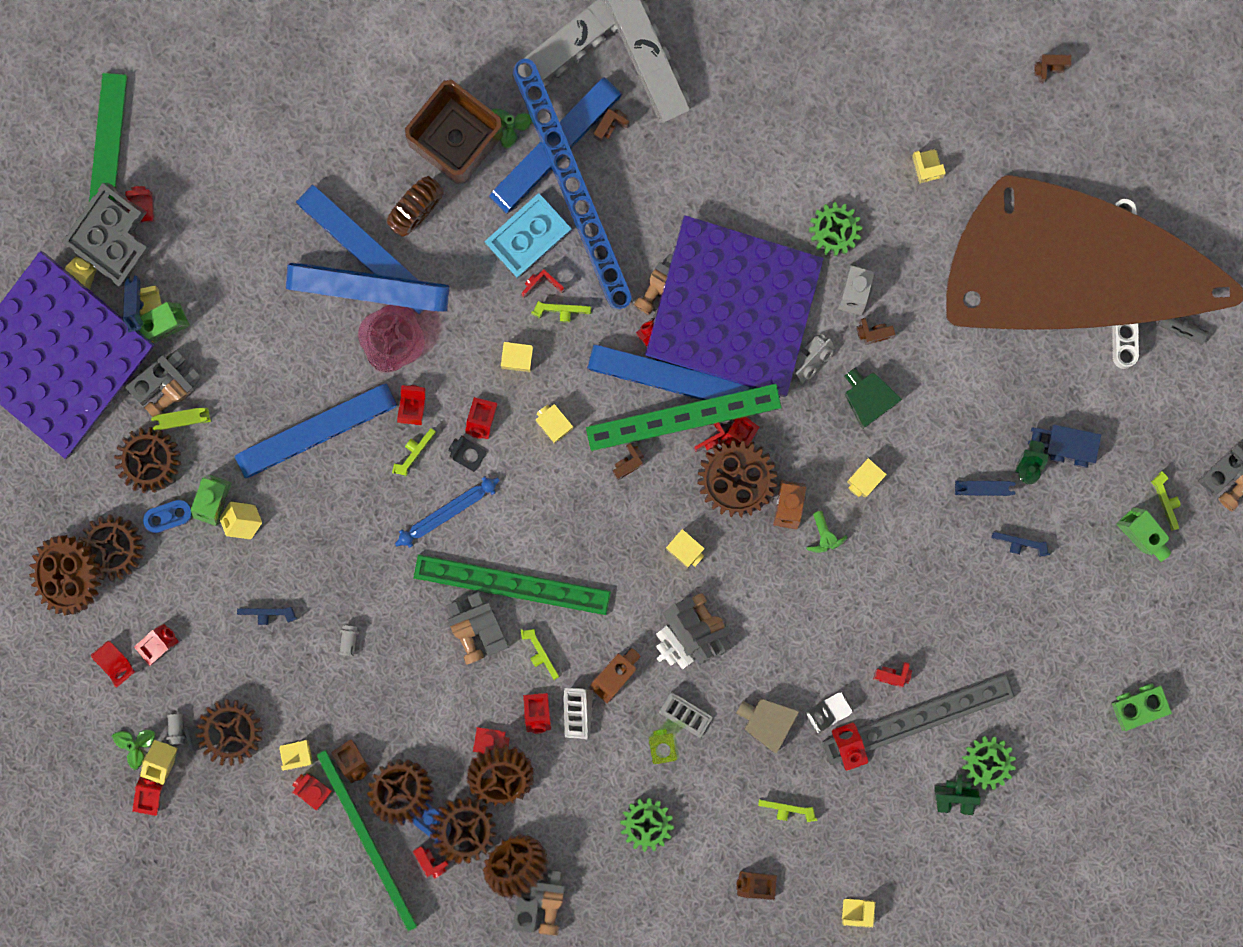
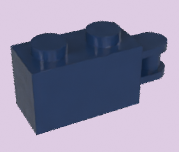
[1028,424,1101,468]

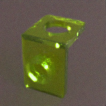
[648,729,677,765]

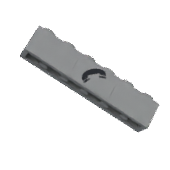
[513,0,645,94]
[605,0,691,123]

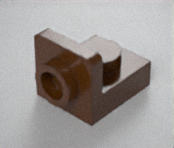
[1034,54,1071,83]
[593,109,630,142]
[856,318,896,345]
[613,443,644,481]
[331,739,372,783]
[736,871,777,900]

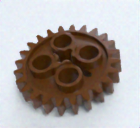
[697,438,777,518]
[29,535,102,616]

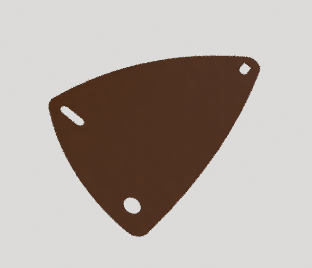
[946,175,1243,330]

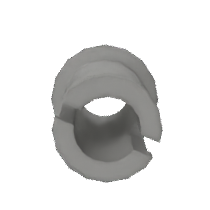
[339,625,359,656]
[166,714,186,745]

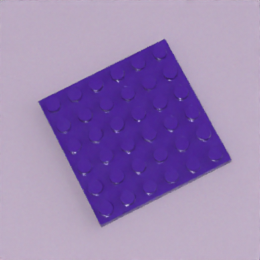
[645,215,824,398]
[0,251,155,459]

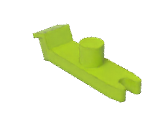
[531,301,591,322]
[151,407,211,430]
[392,428,436,476]
[1151,471,1181,531]
[521,629,559,680]
[758,799,817,822]

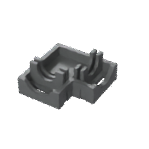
[62,182,153,286]

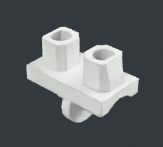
[656,626,695,669]

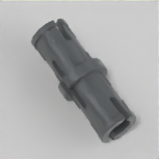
[1157,318,1209,346]

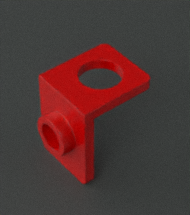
[521,269,565,298]
[694,423,725,452]
[91,640,135,688]
[831,723,868,771]

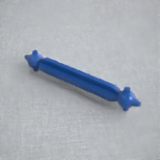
[395,476,500,548]

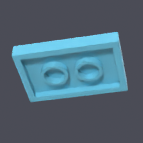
[484,193,572,279]

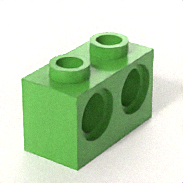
[1111,683,1172,731]

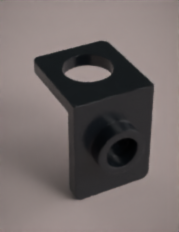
[448,435,486,472]
[184,722,220,752]

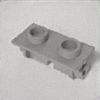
[793,334,836,384]

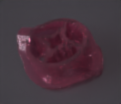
[358,305,425,373]

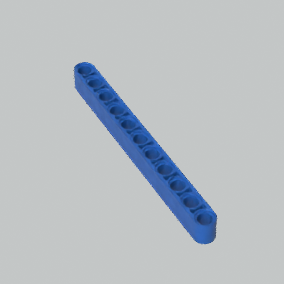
[513,59,631,309]

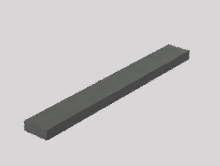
[822,674,1015,765]

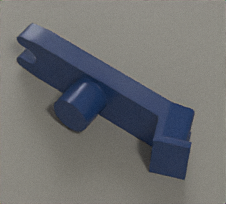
[123,275,144,333]
[955,481,1016,496]
[991,532,1050,557]
[237,607,298,625]

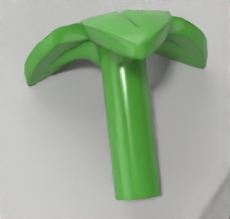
[491,108,532,148]
[806,511,848,553]
[112,730,155,770]

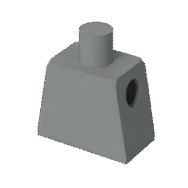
[838,265,875,316]

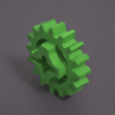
[809,202,862,256]
[962,736,1016,790]
[620,798,674,852]

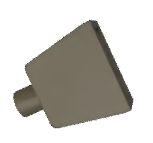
[736,699,799,754]

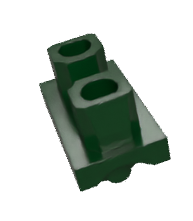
[1015,440,1049,485]
[934,774,981,815]

